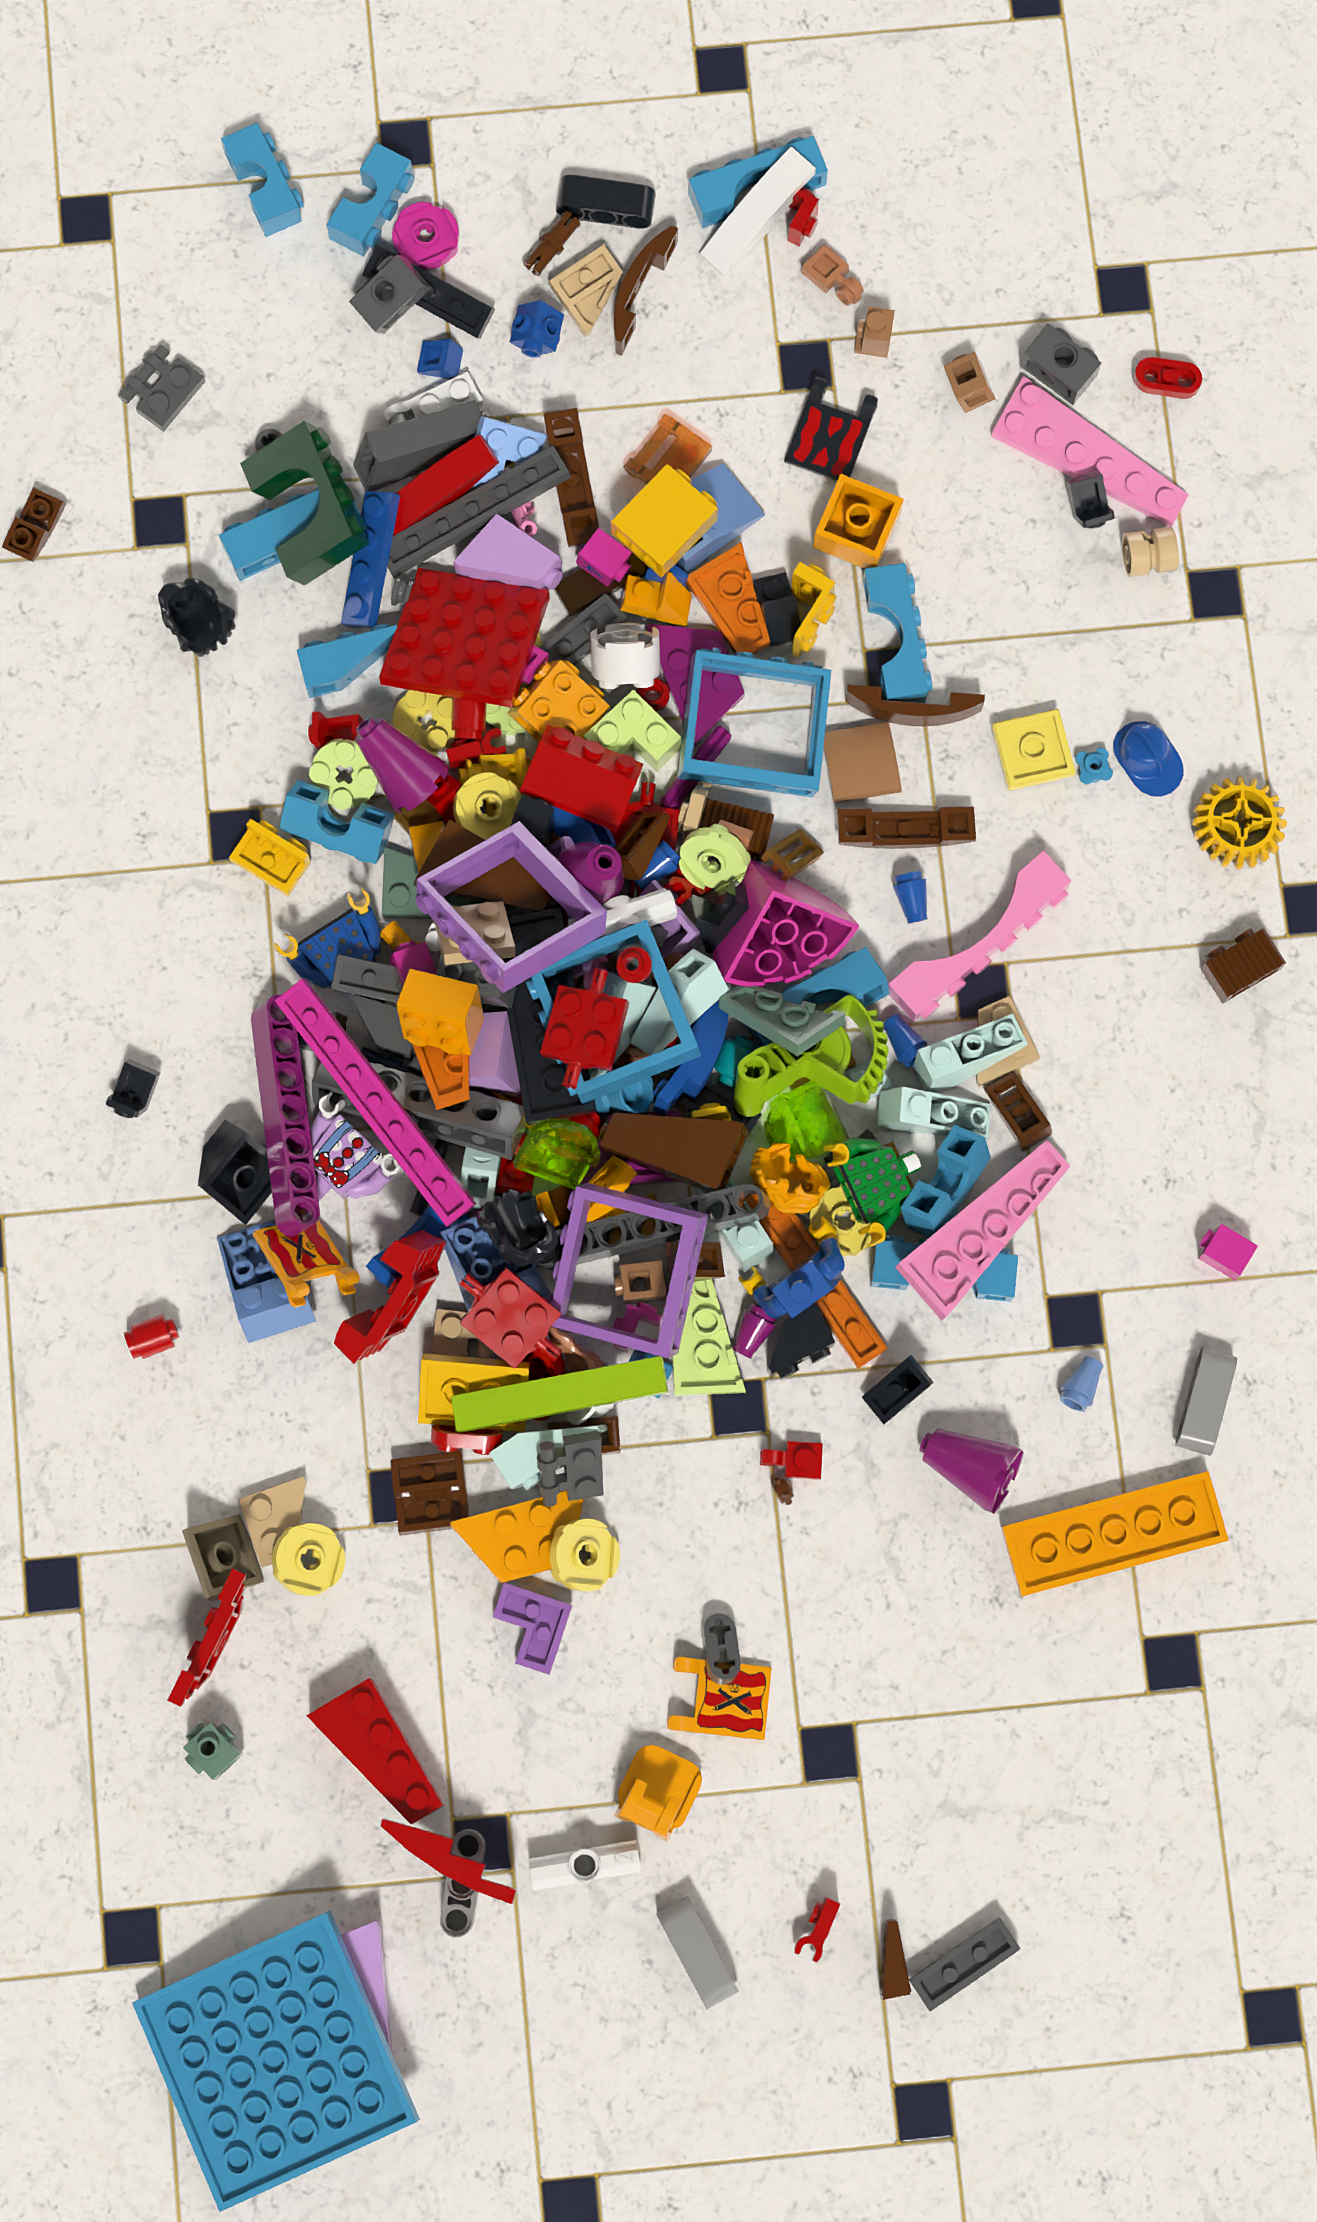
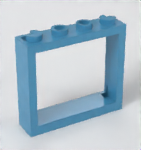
[677,648,832,798]
[526,919,701,1104]

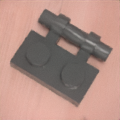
[118,344,206,432]
[537,1431,604,1506]

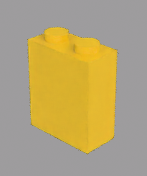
[611,464,718,578]

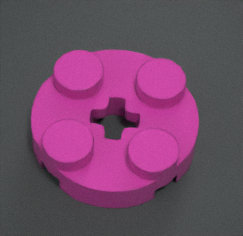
[392,202,459,270]

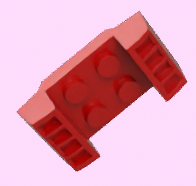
[334,1230,447,1364]

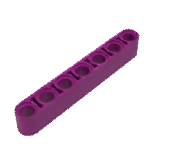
[251,995,320,1237]

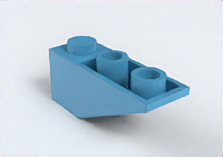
[297,624,397,698]

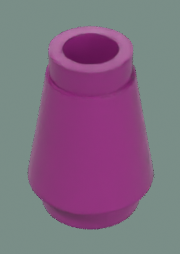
[733,1303,776,1359]

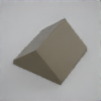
[182,1514,264,1602]

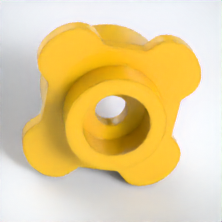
[458,759,482,785]

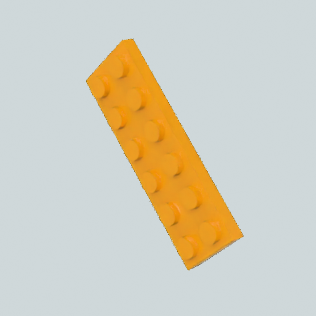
[1001,1471,1229,1597]

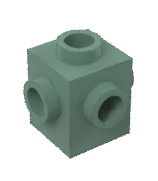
[183,1722,244,1780]

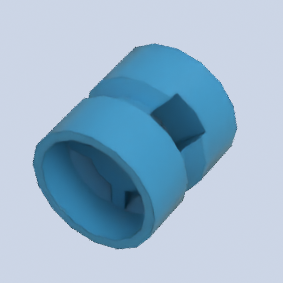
[595,1069,655,1115]

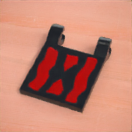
[784,377,878,481]

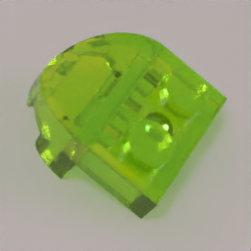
[764,1080,850,1160]
[513,1119,600,1190]

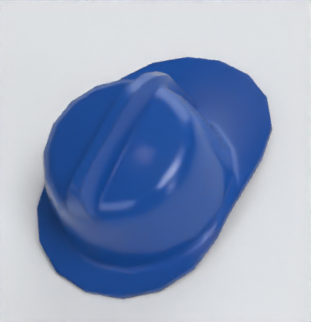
[1113,721,1184,797]

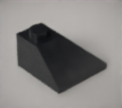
[198,1119,272,1225]

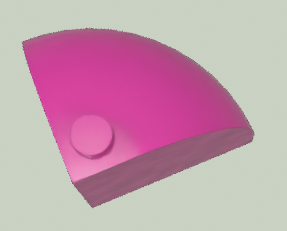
[713,859,860,987]

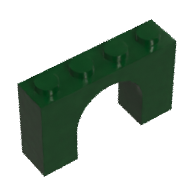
[240,421,369,586]

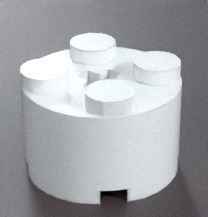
[590,623,660,689]

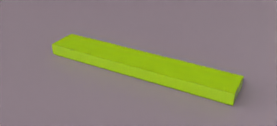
[451,1356,669,1433]

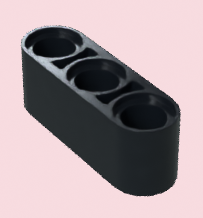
[556,175,656,229]

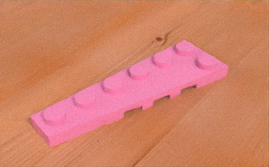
[991,377,1188,527]
[895,1140,1070,1321]

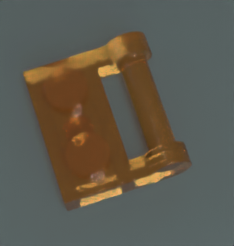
[623,414,712,484]

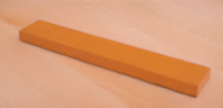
[746,1183,888,1369]

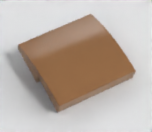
[823,722,902,803]

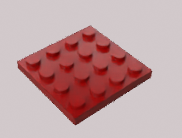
[379,568,550,708]

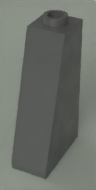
[353,400,487,492]

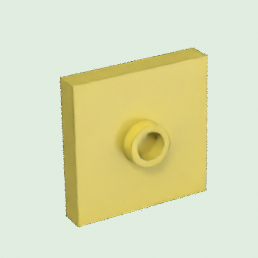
[991,708,1076,791]

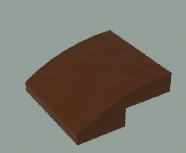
[390,1451,470,1536]

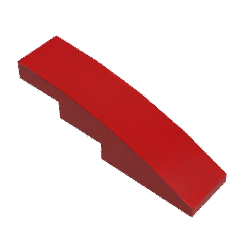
[393,435,500,536]
[380,1818,517,1904]

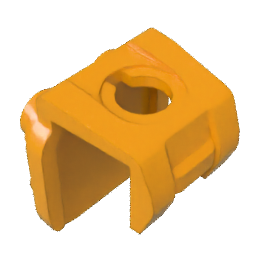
[614,1745,702,1842]

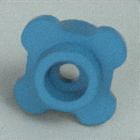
[1075,748,1113,785]

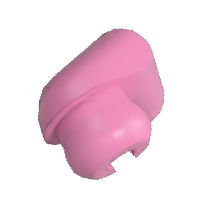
[511,501,537,537]

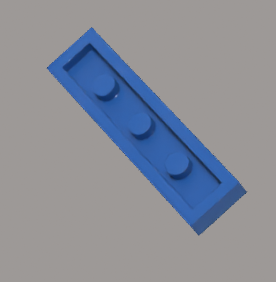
[341,491,400,629]

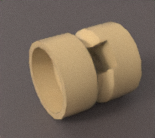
[1122,527,1179,577]

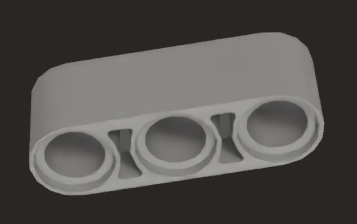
[1175,1347,1237,1456]
[440,1829,486,1938]
[656,1896,739,2009]

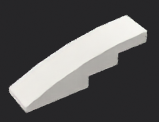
[700,147,816,277]

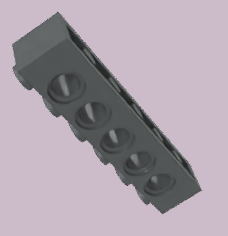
[311,1062,526,1160]

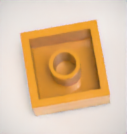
[813,474,904,569]
[396,969,484,1056]

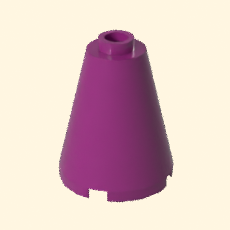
[355,717,449,814]
[558,842,624,906]
[919,1429,1024,1514]

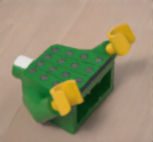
[823,1137,921,1248]

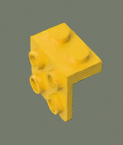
[791,562,837,658]

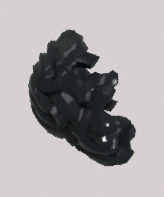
[158,578,236,657]
[476,1189,558,1267]

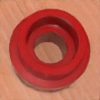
[636,678,670,712]
[616,947,652,983]

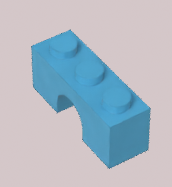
[221,123,304,237]
[326,143,415,257]
[279,779,395,864]
[900,1124,991,1238]

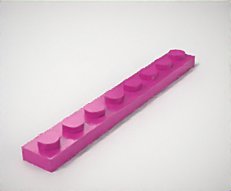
[275,979,477,1227]

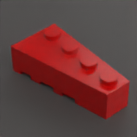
[306,1678,445,1825]

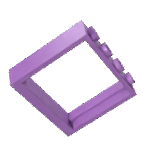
[415,821,607,993]
[548,1183,708,1358]

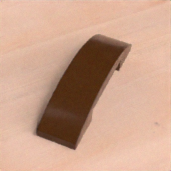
[614,225,678,356]
[543,408,599,548]
[845,684,985,727]
[836,806,976,849]

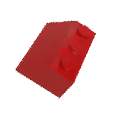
[519,724,644,832]

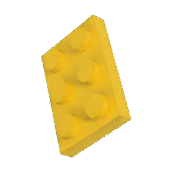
[418,1353,530,1432]

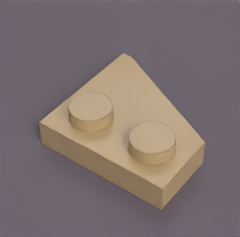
[548,244,623,337]
[678,782,712,842]
[976,996,1040,1088]
[238,1476,307,1568]

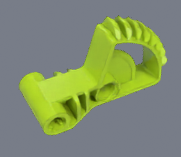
[733,995,889,1117]

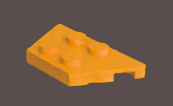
[450,1491,584,1583]

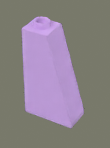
[341,1919,392,2052]

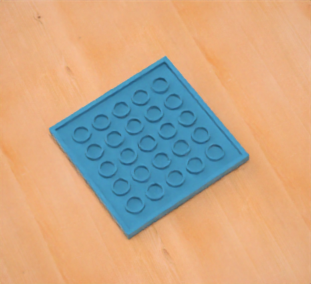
[132,1911,420,2212]

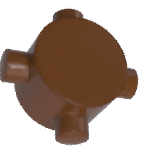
[771,1477,794,1505]

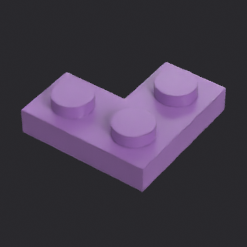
[493,1583,572,1675]

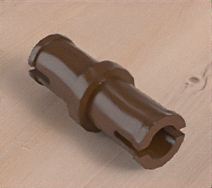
[523,211,581,277]

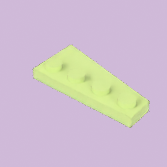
[669,1278,746,1396]

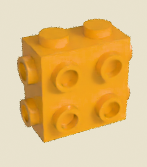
[507,660,610,743]

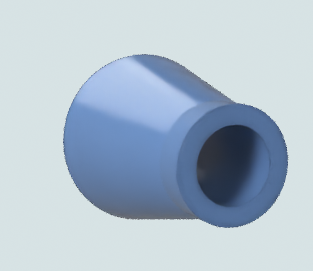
[1060,1356,1104,1412]

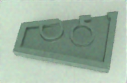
[382,847,482,919]
[719,985,845,1056]

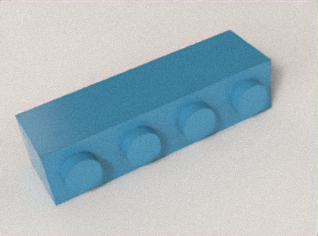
[219,478,360,581]

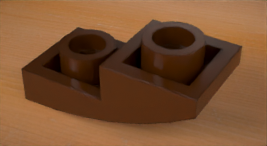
[2,487,67,562]

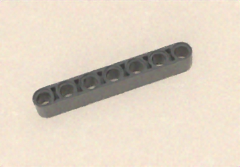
[535,1184,771,1270]

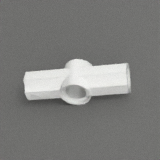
[568,888,677,942]
[528,1840,642,1891]

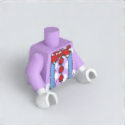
[310,1092,404,1201]

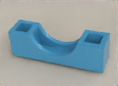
[688,136,828,229]
[862,563,932,703]
[748,947,890,1047]
[870,1235,1018,1302]

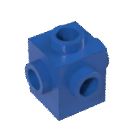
[509,300,564,358]

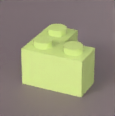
[584,690,682,772]

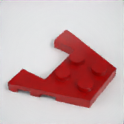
[167,1568,246,1707]

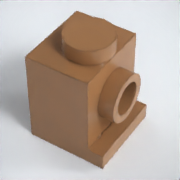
[854,306,895,358]
[944,351,996,413]
[614,1260,666,1304]

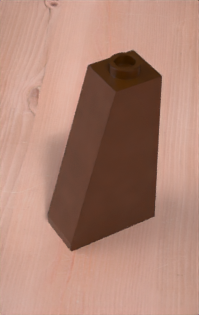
[413,819,557,914]
[599,1113,749,1193]

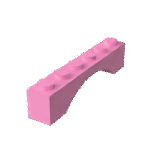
[888,850,1071,1022]

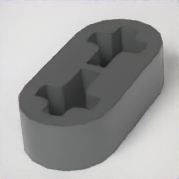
[701,1613,741,1685]

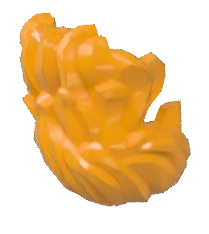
[750,1142,830,1214]

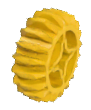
[1192,776,1287,870]

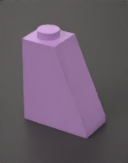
[453,514,563,590]

